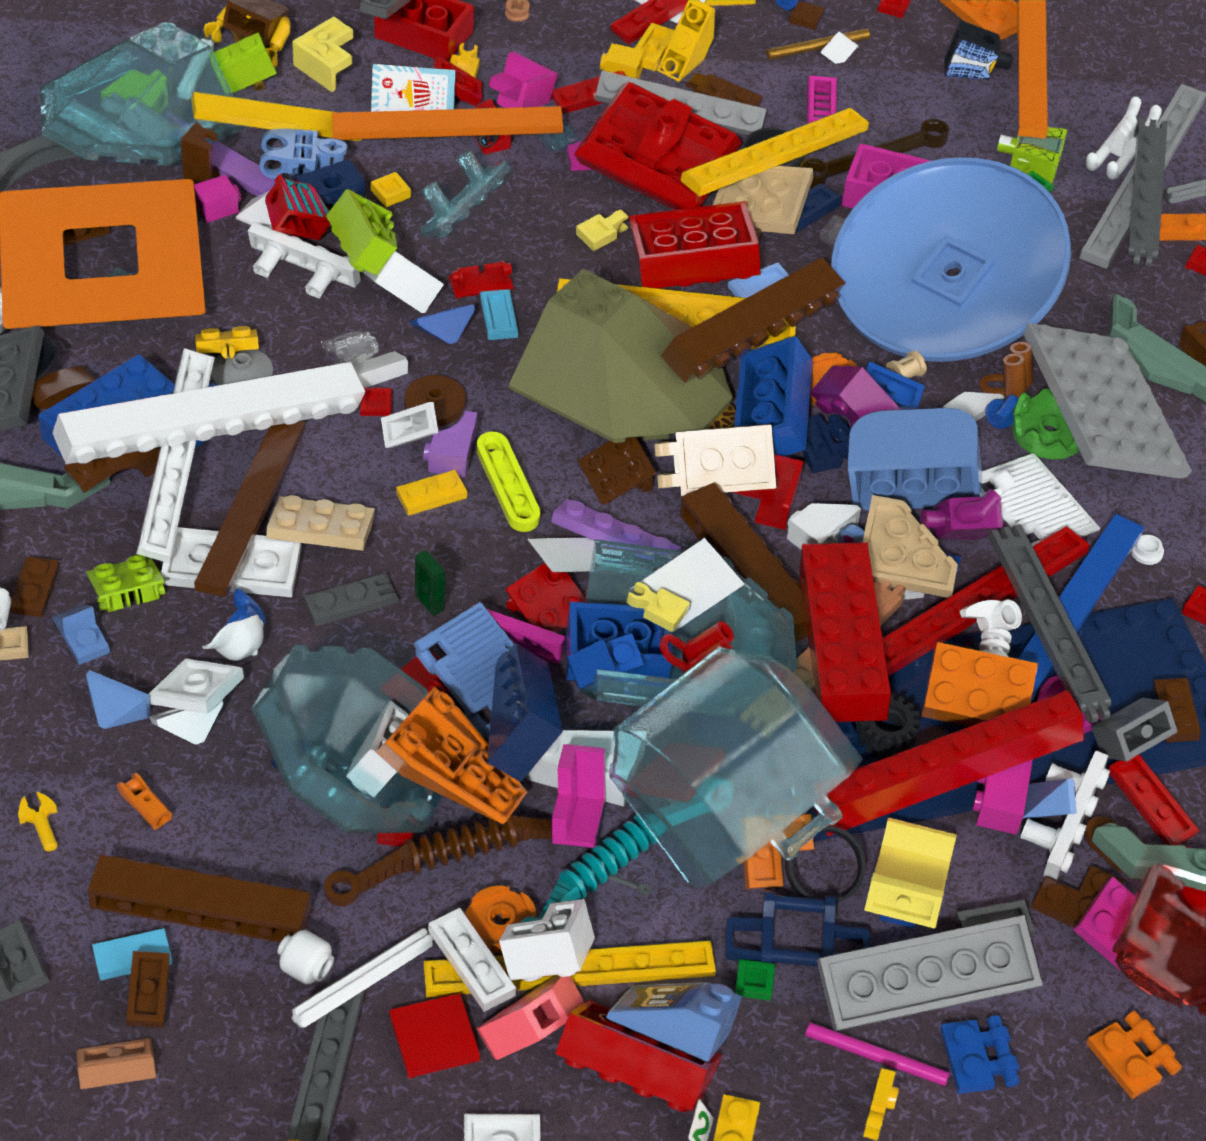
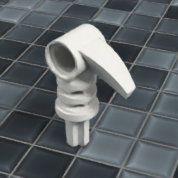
[959,600,1022,657]

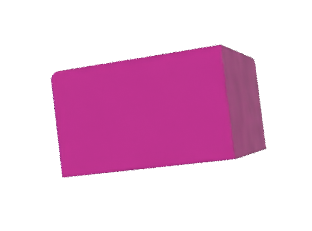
[489,51,558,108]
[552,744,606,848]

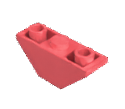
[476,975,584,1060]

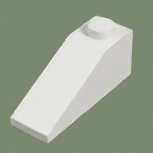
[346,701,409,797]

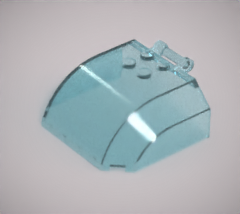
[609,647,862,889]

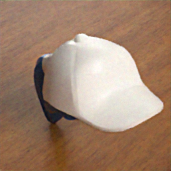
[202,588,266,661]

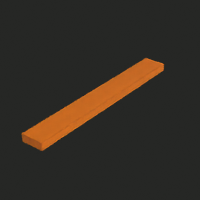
[1017,0,1048,139]
[332,106,563,140]

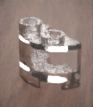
[321,330,379,366]

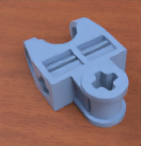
[259,129,347,181]

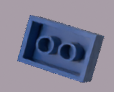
[566,602,672,685]

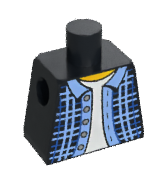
[944,20,1013,80]

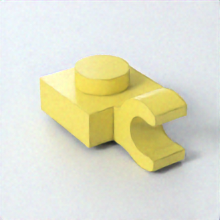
[576,210,628,251]

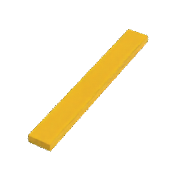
[681,108,869,196]
[423,940,716,997]

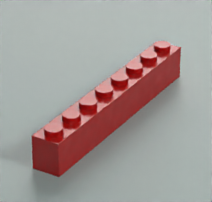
[811,690,1084,837]

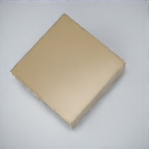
[0,626,29,660]

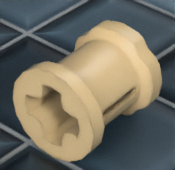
[886,351,927,379]

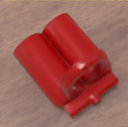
[659,621,735,684]

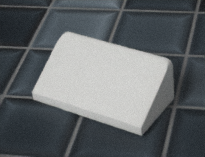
[353,351,408,388]

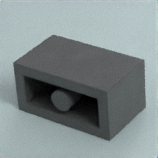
[1091,698,1178,761]

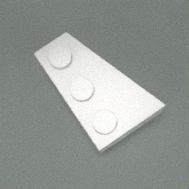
[525,730,646,806]

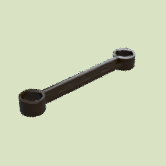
[800,119,949,188]

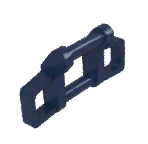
[724,890,870,966]

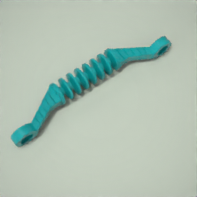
[520,776,732,923]

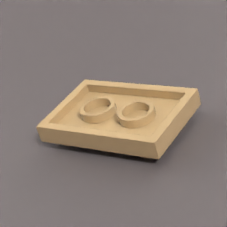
[266,495,375,551]

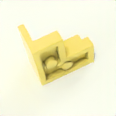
[292,16,353,92]

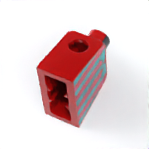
[265,173,331,240]

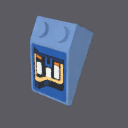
[606,982,742,1062]

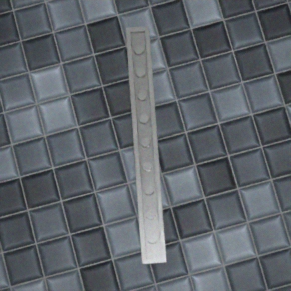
[1080,84,1206,269]

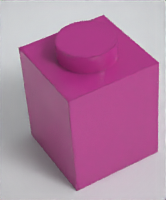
[194,175,241,223]

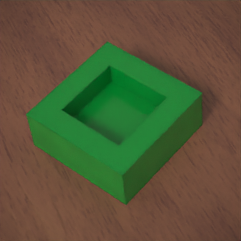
[735,959,775,1001]

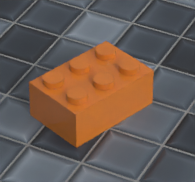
[921,642,1038,727]

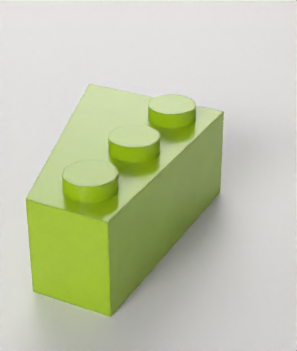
[326,189,397,275]

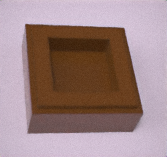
[789,1,824,30]

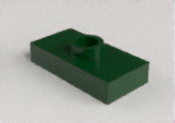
[415,550,446,616]

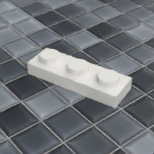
[428,908,516,1012]

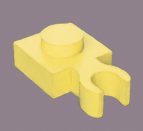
[627,582,690,632]

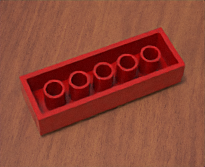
[799,542,891,723]

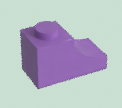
[423,411,478,478]

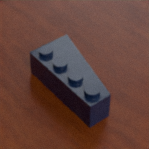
[487,643,563,782]

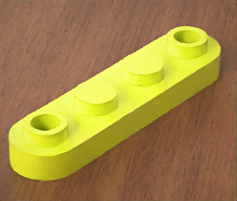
[477,432,540,532]

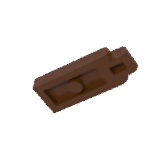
[686,73,763,107]

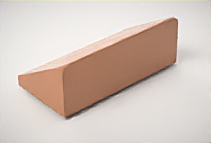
[76,1038,156,1089]

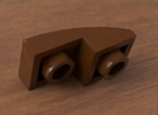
[31,366,96,409]

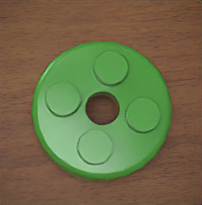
[1011,389,1080,460]

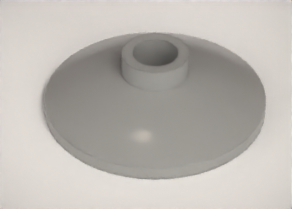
[211,349,273,385]

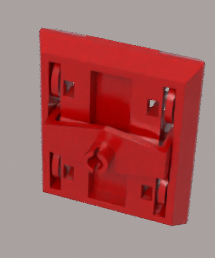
[574,81,742,210]

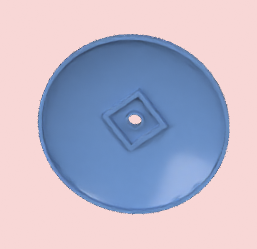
[831,157,1071,362]

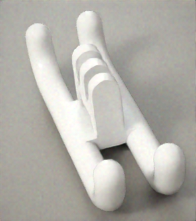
[1086,97,1162,180]

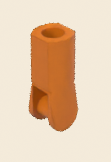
[117,773,172,830]

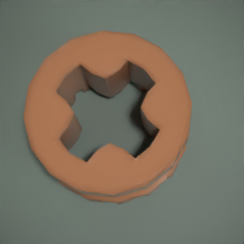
[505,0,530,22]

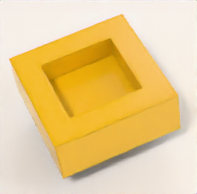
[371,172,411,207]

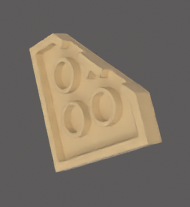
[862,495,958,598]

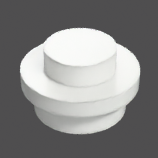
[1131,535,1164,565]

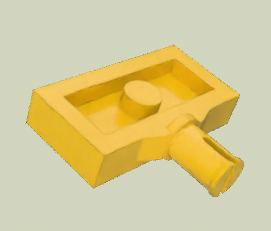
[195,326,259,359]

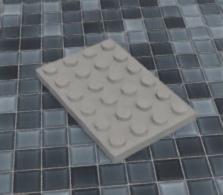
[1023,323,1192,479]

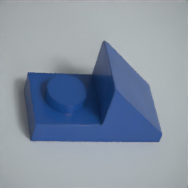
[567,633,644,690]

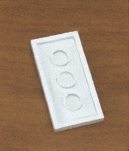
[161,527,302,597]

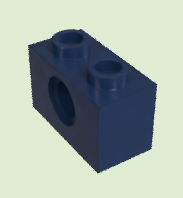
[296,159,365,211]

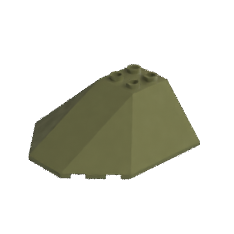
[508,269,733,443]

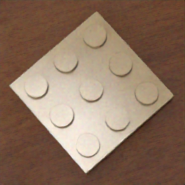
[713,166,813,234]

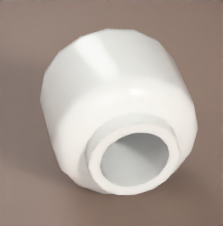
[278,930,334,984]

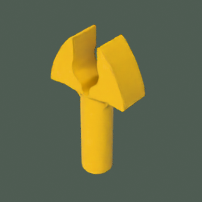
[18,792,58,852]

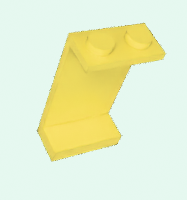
[864,817,957,928]

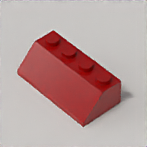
[555,999,723,1112]

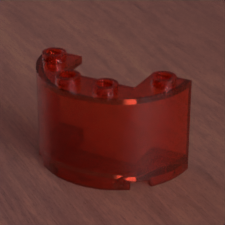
[1112,863,1206,1015]

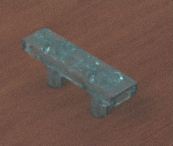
[419,150,511,239]

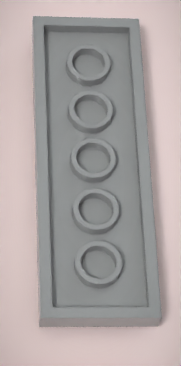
[817,915,1043,1031]

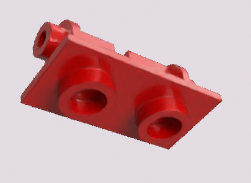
[449,260,514,298]

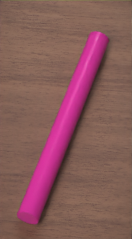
[805,1022,950,1086]

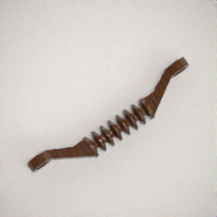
[324,816,552,906]

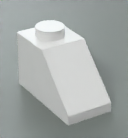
[787,503,861,549]

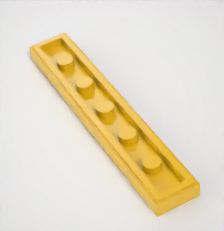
[191,92,362,141]

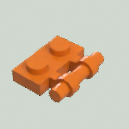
[1086,1011,1182,1099]

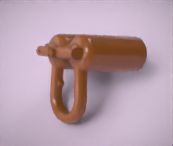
[979,342,1034,399]

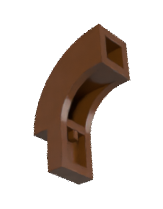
[64,447,161,493]

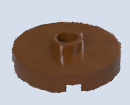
[404,375,466,426]

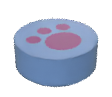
[838,524,865,543]

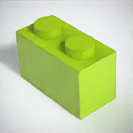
[207,33,277,95]

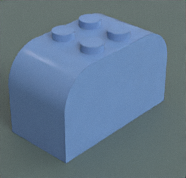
[848,408,982,510]

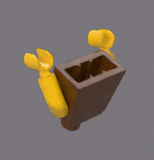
[204,0,291,67]

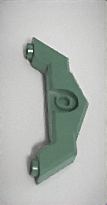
[1109,294,1206,402]
[0,463,111,510]
[1091,823,1206,891]

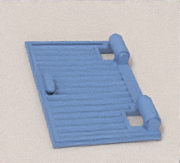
[414,602,514,739]

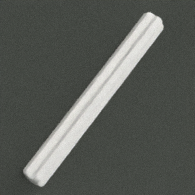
[292,928,433,1028]

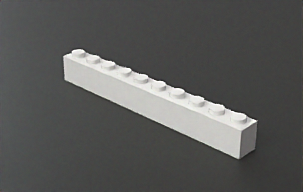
[52,362,365,464]

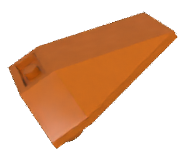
[376,687,527,824]

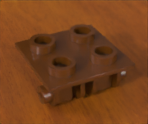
[577,437,657,505]

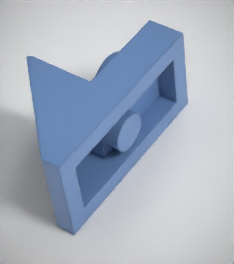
[52,604,110,665]

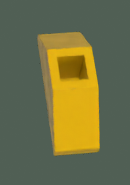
[657,0,715,82]

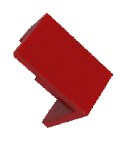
[732,454,804,530]

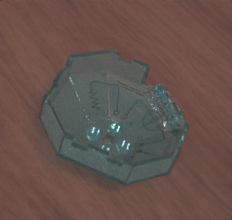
[252,645,440,833]

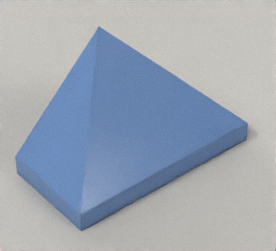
[86,670,151,729]
[1023,779,1077,819]

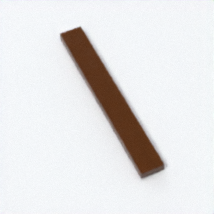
[194,421,305,597]

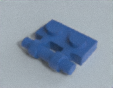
[940,1016,1020,1094]

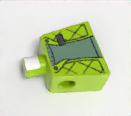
[997,127,1067,183]

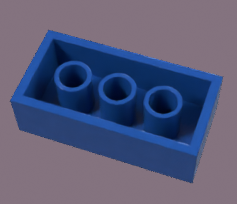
[734,336,813,456]
[38,354,175,458]

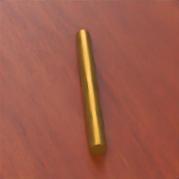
[765,28,870,60]

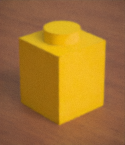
[600,43,644,79]

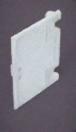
[982,453,1100,547]

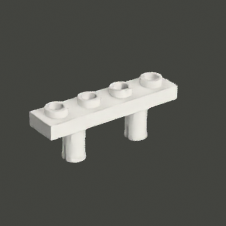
[248,222,361,299]
[1021,751,1110,881]

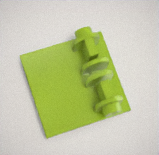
[86,555,165,613]

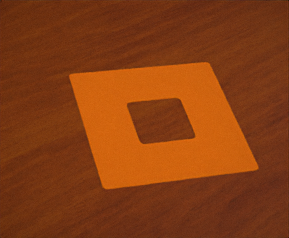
[0,179,205,329]

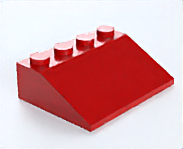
[629,201,761,289]

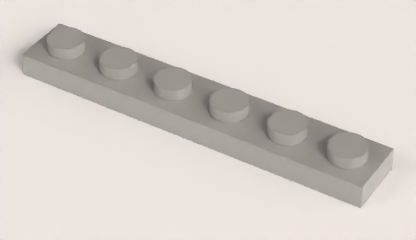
[595,71,766,135]

